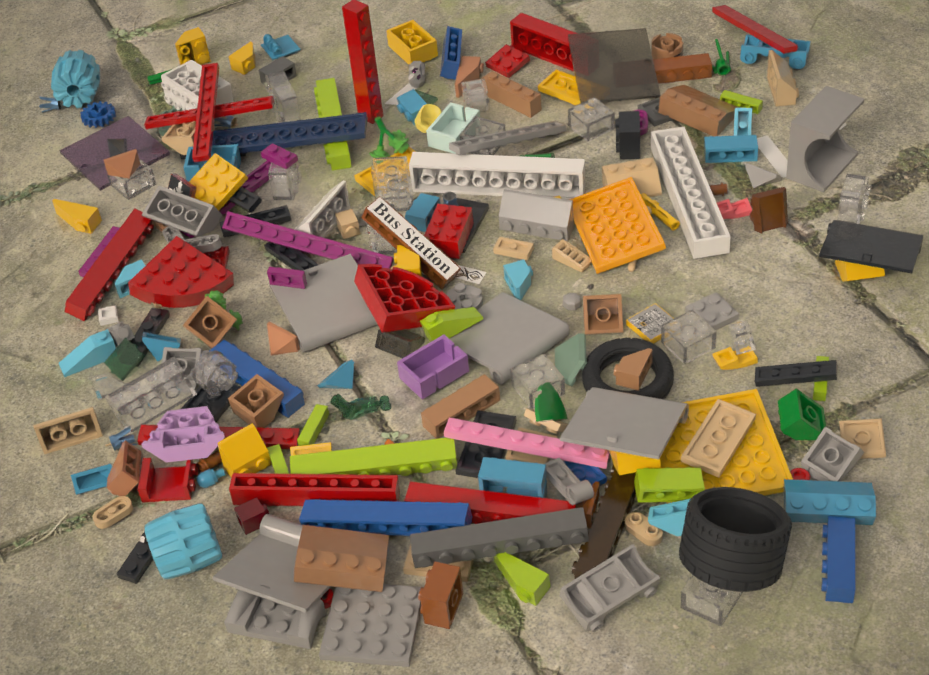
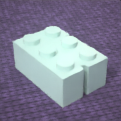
[426,102,481,154]

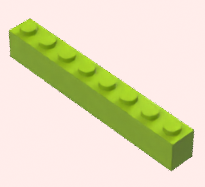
[314,77,352,171]
[290,438,457,476]

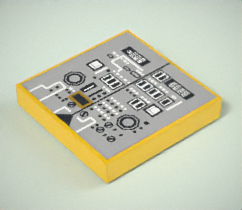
[626,303,680,344]

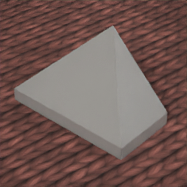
[745,163,783,188]

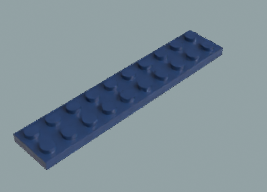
[212,112,368,153]

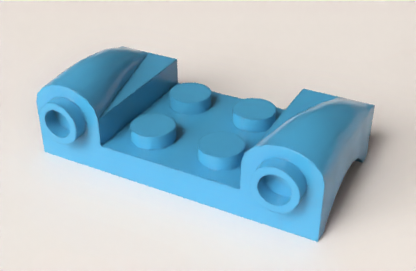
[740,34,811,69]

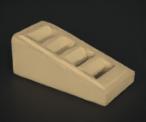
[552,239,592,272]

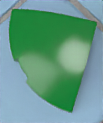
[535,382,568,422]

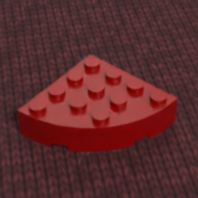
[128,236,234,308]
[354,264,455,333]

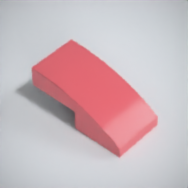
[717,198,752,219]

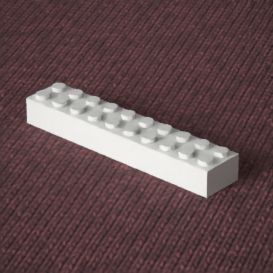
[651,127,730,259]
[409,152,586,199]

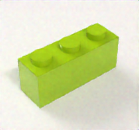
[634,467,705,503]

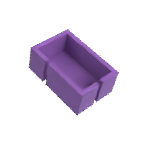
[397,335,469,400]

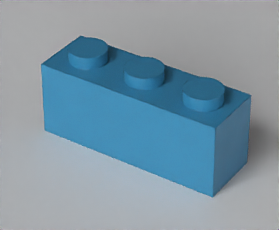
[704,135,758,163]

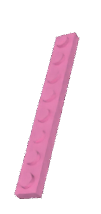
[444,417,610,469]

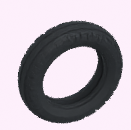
[582,338,674,399]

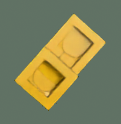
[712,345,758,370]

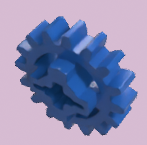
[80,101,116,128]

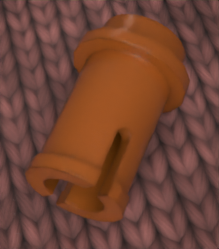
[709,182,728,196]
[197,450,222,472]

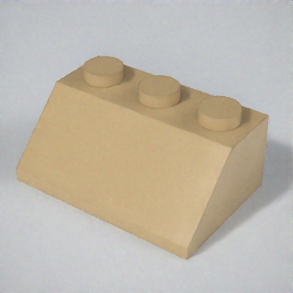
[767,50,799,106]
[161,121,215,155]
[602,157,662,197]
[33,407,103,455]

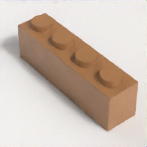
[481,71,542,118]
[421,374,500,439]

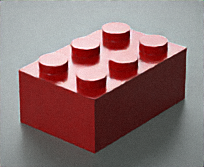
[424,204,474,259]

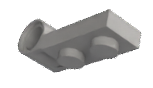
[544,458,594,505]

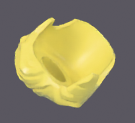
[415,104,441,133]

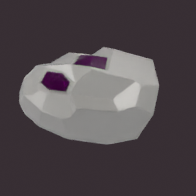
[409,61,426,88]

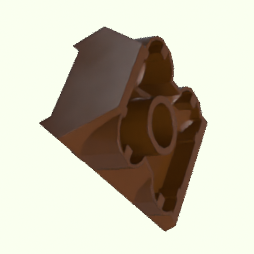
[750,187,788,234]

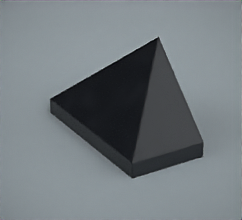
[107,139,128,157]

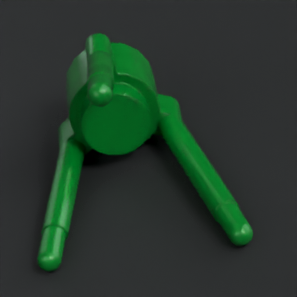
[712,39,731,75]

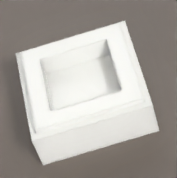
[98,305,119,326]

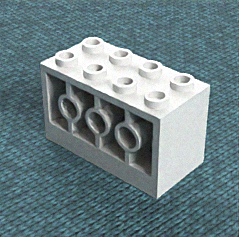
[161,60,234,121]

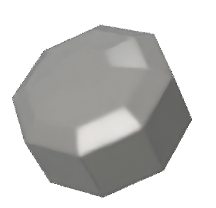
[563,293,581,310]

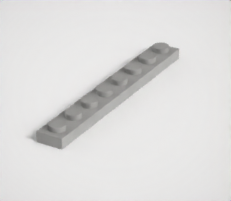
[449,120,566,155]

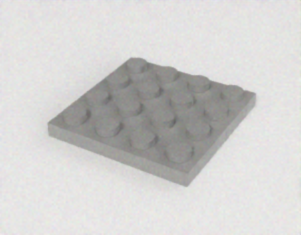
[319,584,421,667]

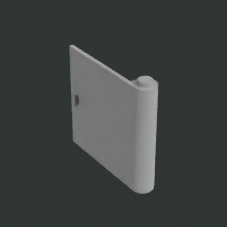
[269,254,378,353]
[449,292,569,385]
[560,387,689,459]
[213,514,331,613]

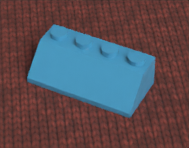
[784,479,876,525]

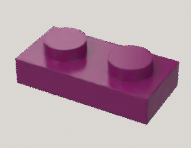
[261,143,298,169]
[267,267,307,289]

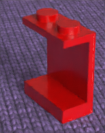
[138,458,198,503]

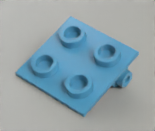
[260,34,301,60]

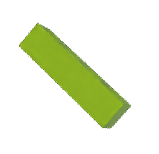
[720,90,763,115]
[813,356,829,401]
[297,404,329,446]
[267,444,289,474]

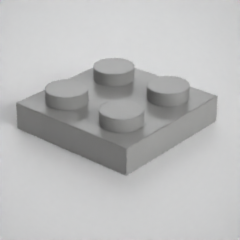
[685,292,739,334]

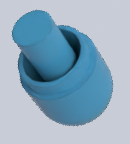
[197,468,226,488]

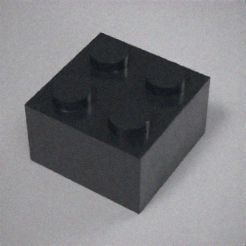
[615,111,640,160]

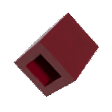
[234,497,269,535]

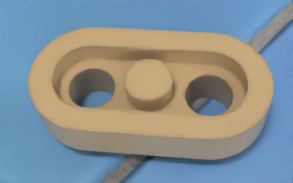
[93,496,133,529]
[625,512,663,546]

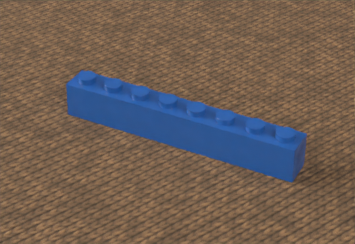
[299,499,473,536]

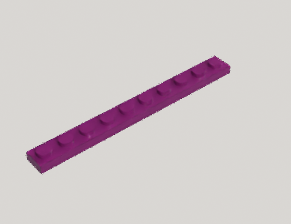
[222,211,394,269]

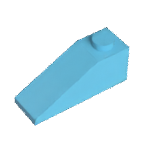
[59,329,119,377]

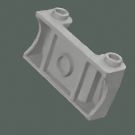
[559,544,660,632]
[224,590,326,649]

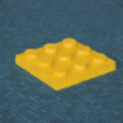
[186,153,248,211]

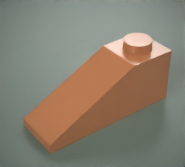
[455,56,484,98]
[107,440,141,496]

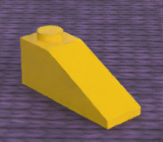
[52,199,102,234]

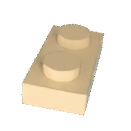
[493,237,534,260]
[524,408,568,434]

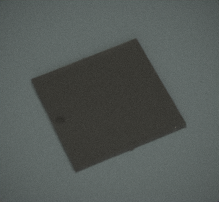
[568,28,660,104]

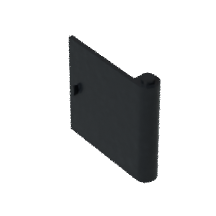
[819,220,924,274]

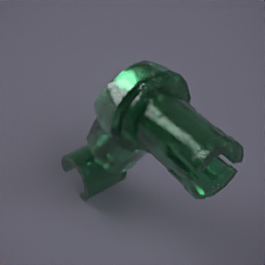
[330,394,392,420]

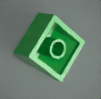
[778,388,826,440]

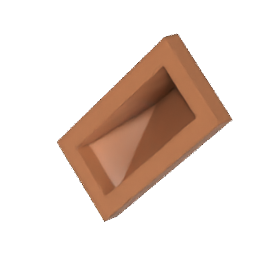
[104,149,140,179]
[267,321,300,355]

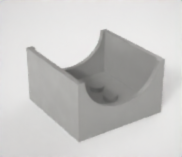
[786,86,864,192]

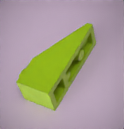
[420,307,483,342]
[494,552,551,606]

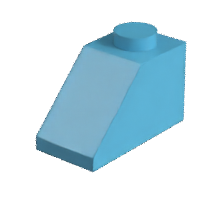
[734,108,752,136]
[115,259,146,298]
[503,259,533,300]
[648,499,690,536]

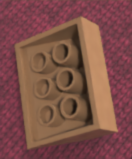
[658,85,739,136]
[294,525,389,592]

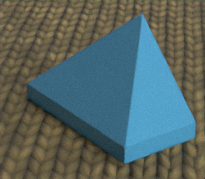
[142,332,181,361]
[317,359,354,389]
[71,464,112,495]

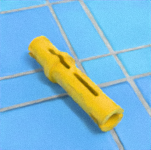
[640,193,680,231]

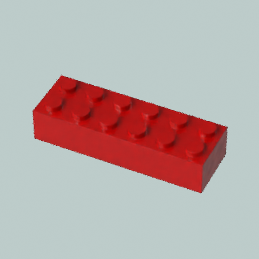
[510,13,599,77]

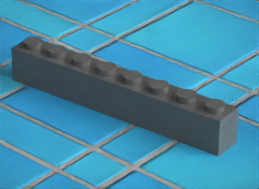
[410,507,589,568]

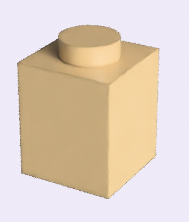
[335,209,360,239]

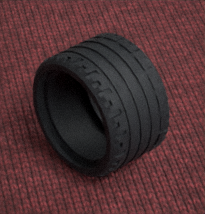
[679,487,792,592]

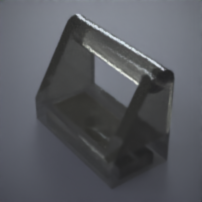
[375,329,425,359]

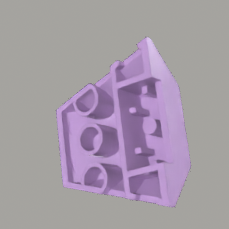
[142,406,225,463]

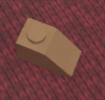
[613,348,652,390]

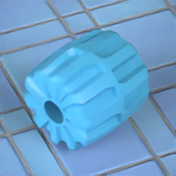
[51,50,100,108]
[144,503,222,580]

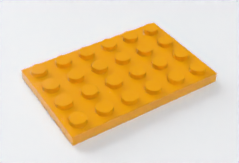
[569,177,666,274]

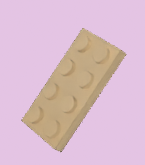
[681,399,756,478]

